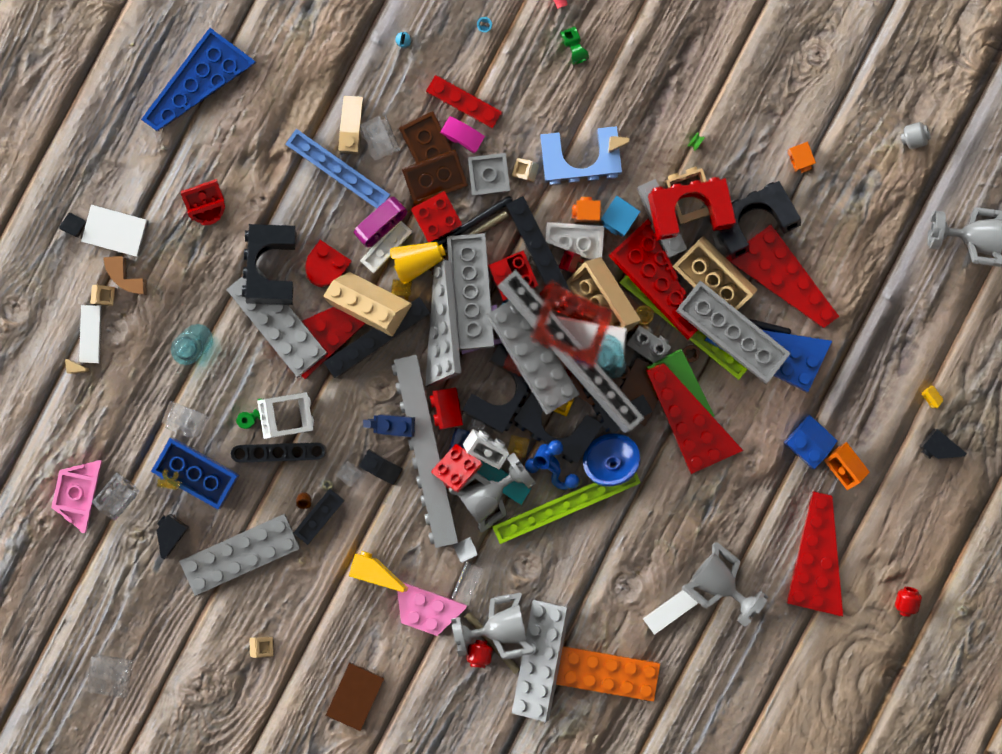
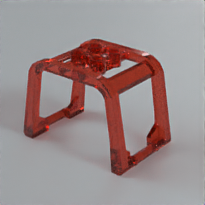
[503,280,613,378]

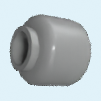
[901,122,931,150]

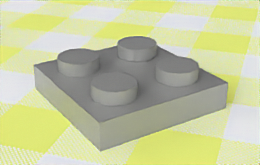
[468,153,510,196]

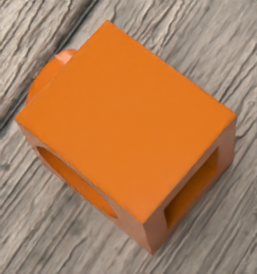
[787,142,816,173]

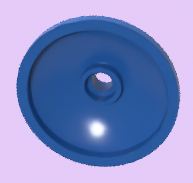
[583,433,640,486]

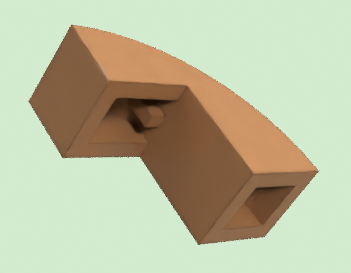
[103,256,147,295]

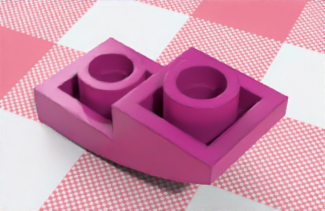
[440,116,485,153]

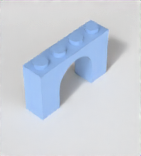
[540,126,622,185]

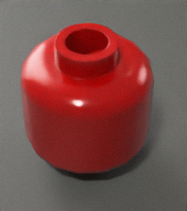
[895,587,922,617]
[466,640,493,668]

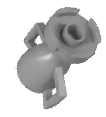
[927,207,1002,267]
[449,453,536,532]
[682,542,768,627]
[451,593,533,659]

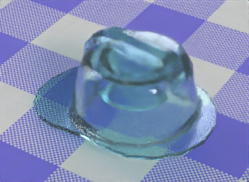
[171,324,213,365]
[592,334,626,378]

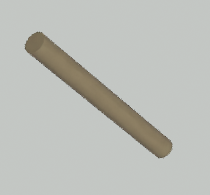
[444,211,509,257]
[464,612,520,674]

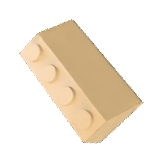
[673,236,757,310]
[566,257,641,332]
[323,272,412,337]

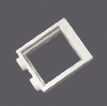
[258,392,314,439]

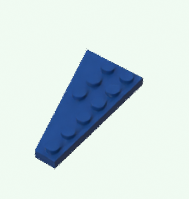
[141,28,257,132]
[704,330,832,393]

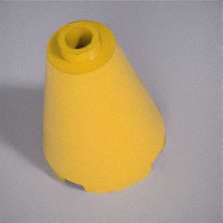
[390,242,446,284]

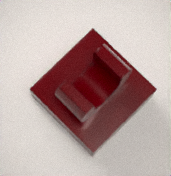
[559,250,584,273]

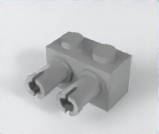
[626,325,671,363]

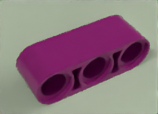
[354,197,408,248]

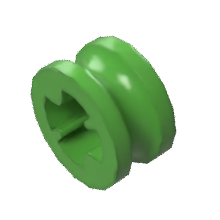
[688,132,705,151]

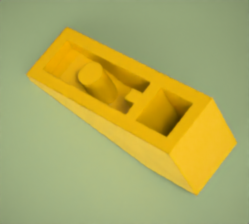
[349,551,408,592]

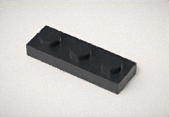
[293,488,345,545]

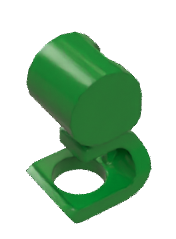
[560,26,589,66]
[236,398,263,429]

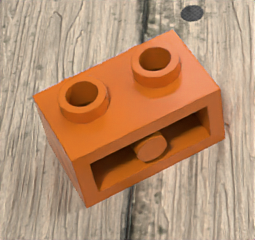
[572,197,600,223]
[824,442,870,490]

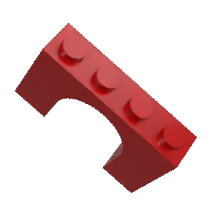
[648,177,736,241]

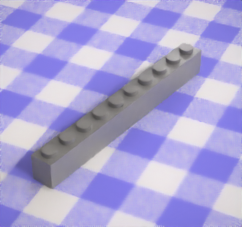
[497,270,644,433]
[392,355,458,548]

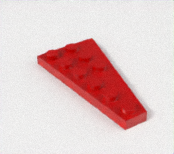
[301,307,366,379]

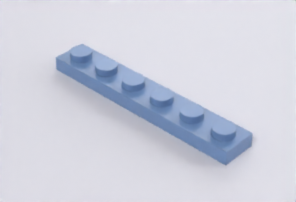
[285,129,391,209]

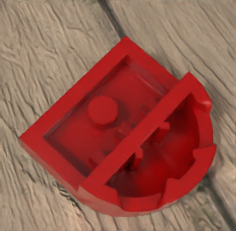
[181,179,225,225]
[305,240,352,288]

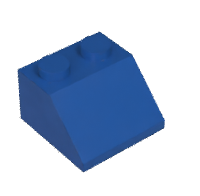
[783,415,838,469]

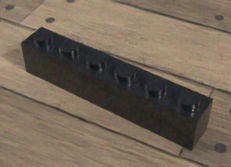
[506,196,575,309]
[324,297,431,378]

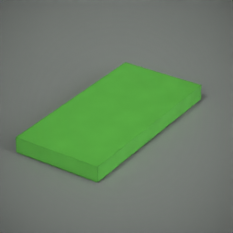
[647,349,714,417]

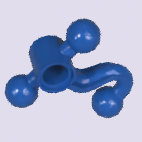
[525,440,580,490]

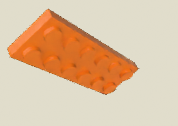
[556,646,660,702]

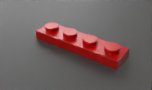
[426,75,502,129]

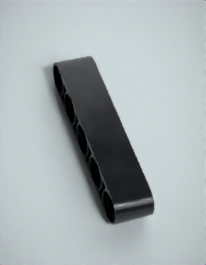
[231,442,327,463]

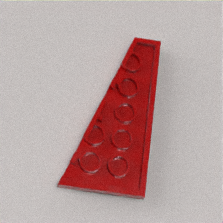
[609,218,698,340]
[726,225,839,328]
[646,362,743,474]
[786,491,843,617]

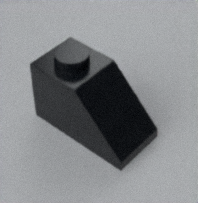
[919,429,967,459]
[359,449,403,485]
[156,514,189,559]

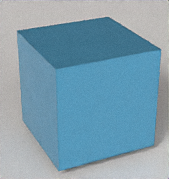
[599,195,641,238]

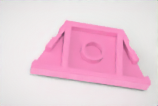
[51,460,102,533]
[397,582,467,636]

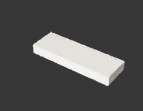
[360,221,413,274]
[79,305,102,363]
[643,590,698,635]

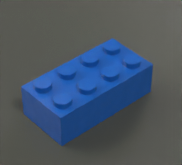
[151,438,240,509]

